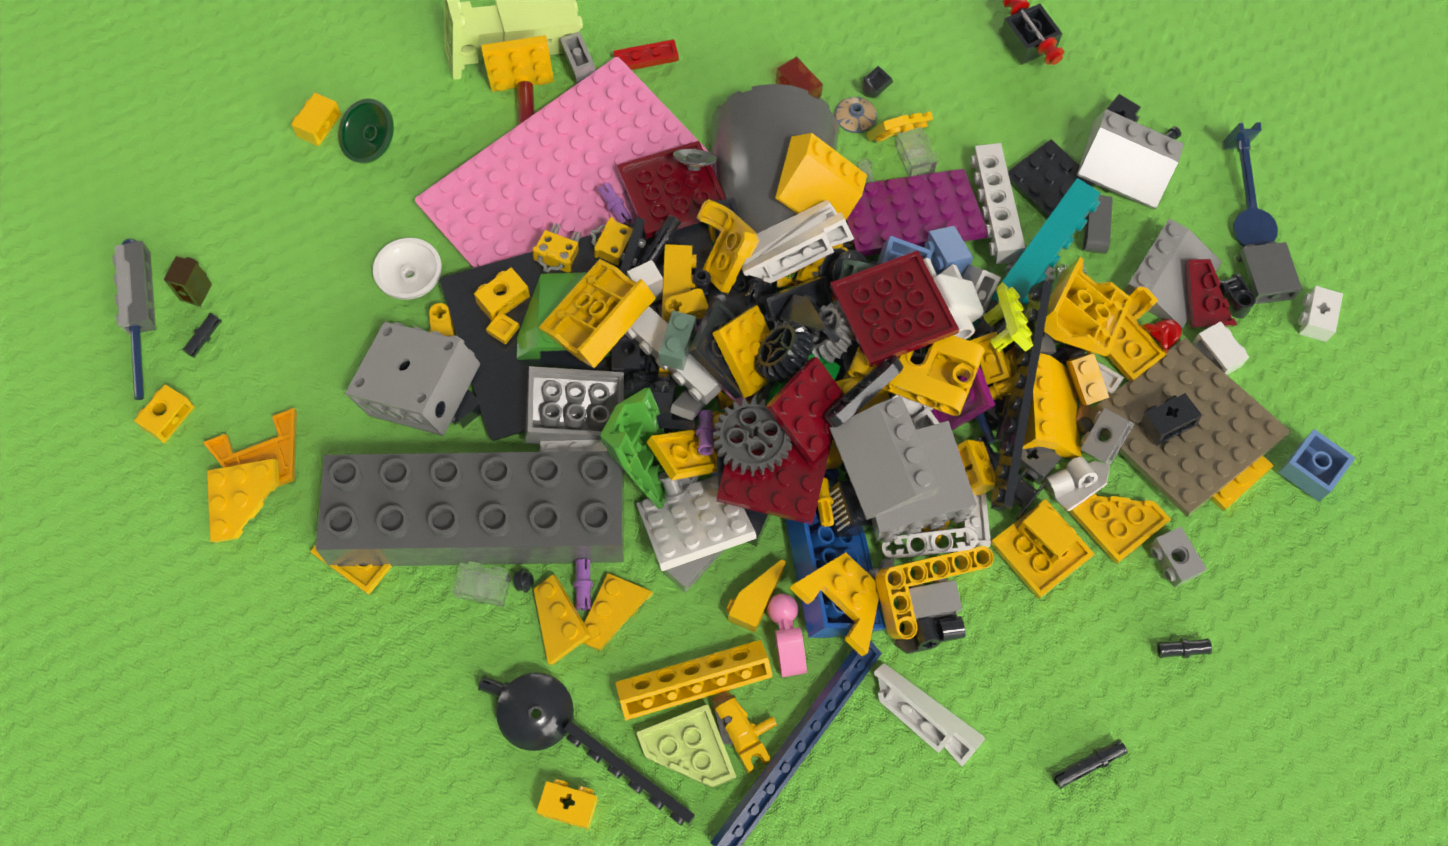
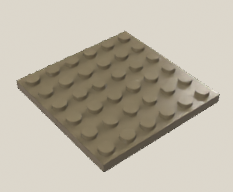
[1088,338,1290,517]

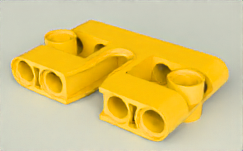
[848,335,985,416]

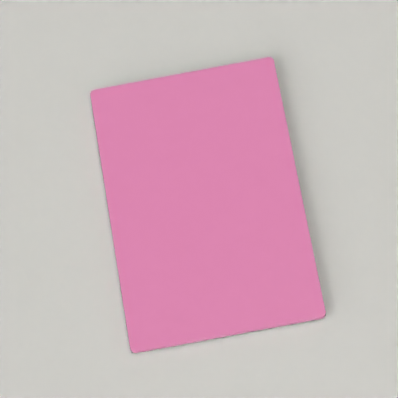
[415,57,714,268]

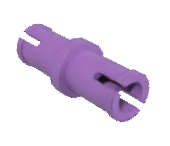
[598,183,633,225]
[696,410,715,455]
[573,559,593,611]

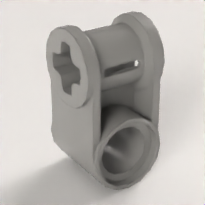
[658,471,698,501]

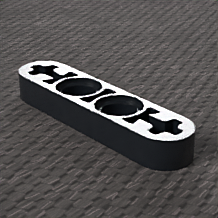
[825,355,903,428]

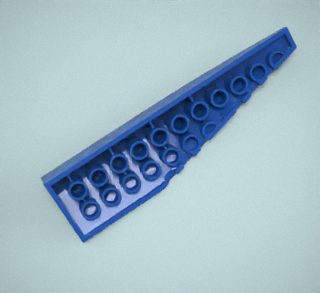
[770,381,886,638]

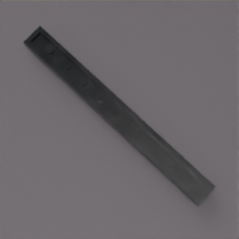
[991,280,1052,511]

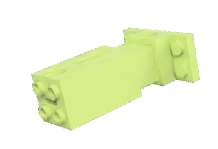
[444,0,583,80]

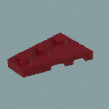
[1185,259,1237,328]

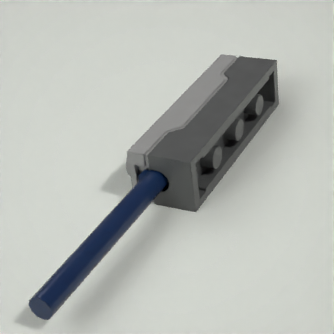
[112,238,156,400]

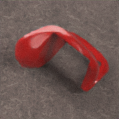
[1142,319,1182,353]

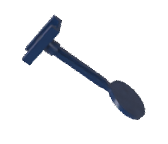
[1223,122,1278,247]

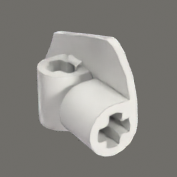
[1044,457,1110,511]

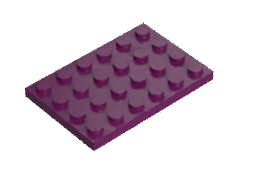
[846,169,988,256]

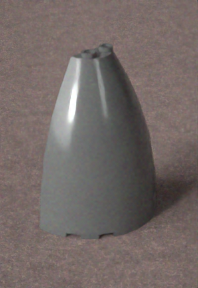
[711,84,839,234]

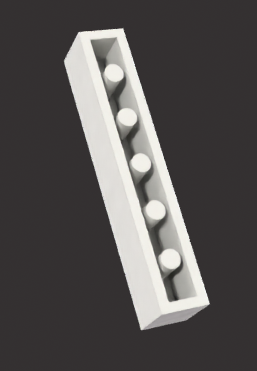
[625,307,724,405]

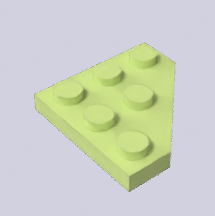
[636,704,736,788]

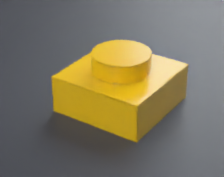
[486,312,519,345]

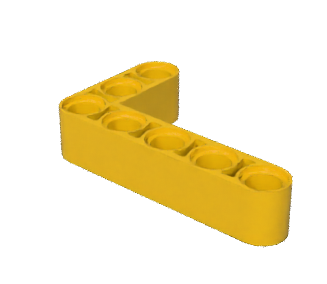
[875,546,994,639]

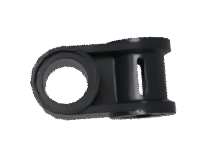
[1219,273,1256,319]

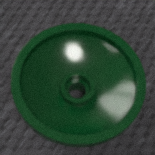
[338,98,394,164]

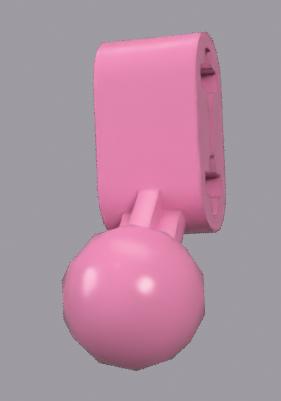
[767,593,807,677]

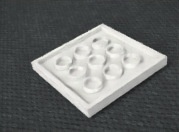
[636,475,756,571]

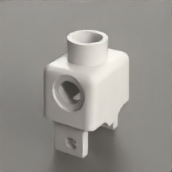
[923,258,984,339]

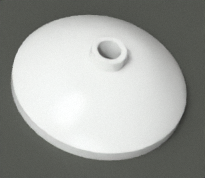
[373,238,442,300]

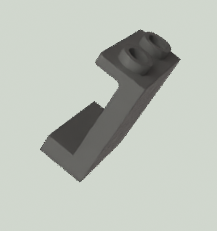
[1236,242,1302,305]

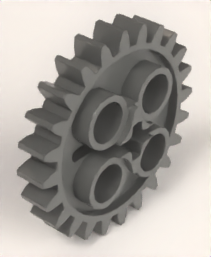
[713,398,792,476]

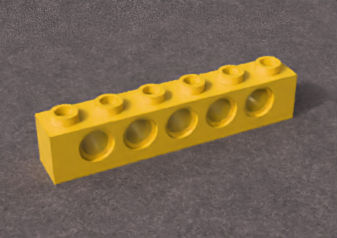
[615,640,772,721]

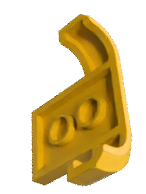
[697,199,759,293]
[1084,286,1167,381]

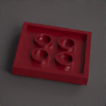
[766,357,858,462]

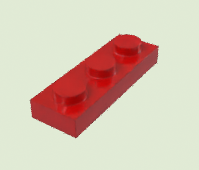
[613,39,679,70]

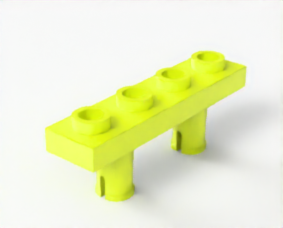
[983,283,1033,352]

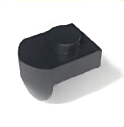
[860,66,893,98]

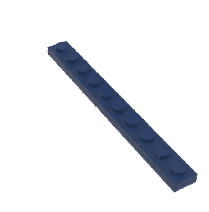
[710,640,882,846]

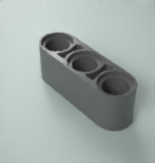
[1083,195,1112,254]

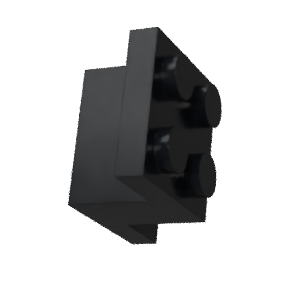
[624,371,697,430]

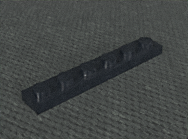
[564,721,695,826]

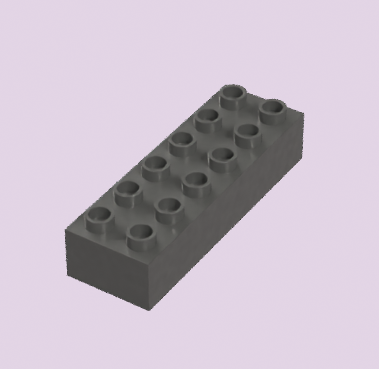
[316,451,624,567]

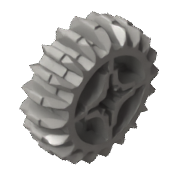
[811,303,854,363]

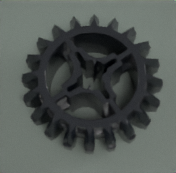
[755,320,814,383]

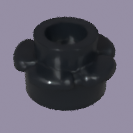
[514,568,534,593]

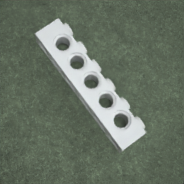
[971,143,1025,264]

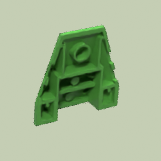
[517,272,611,360]
[600,388,666,509]

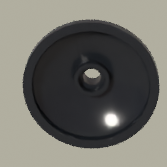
[708,269,776,317]
[496,673,574,751]

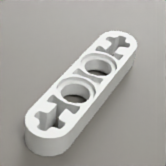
[882,527,978,559]

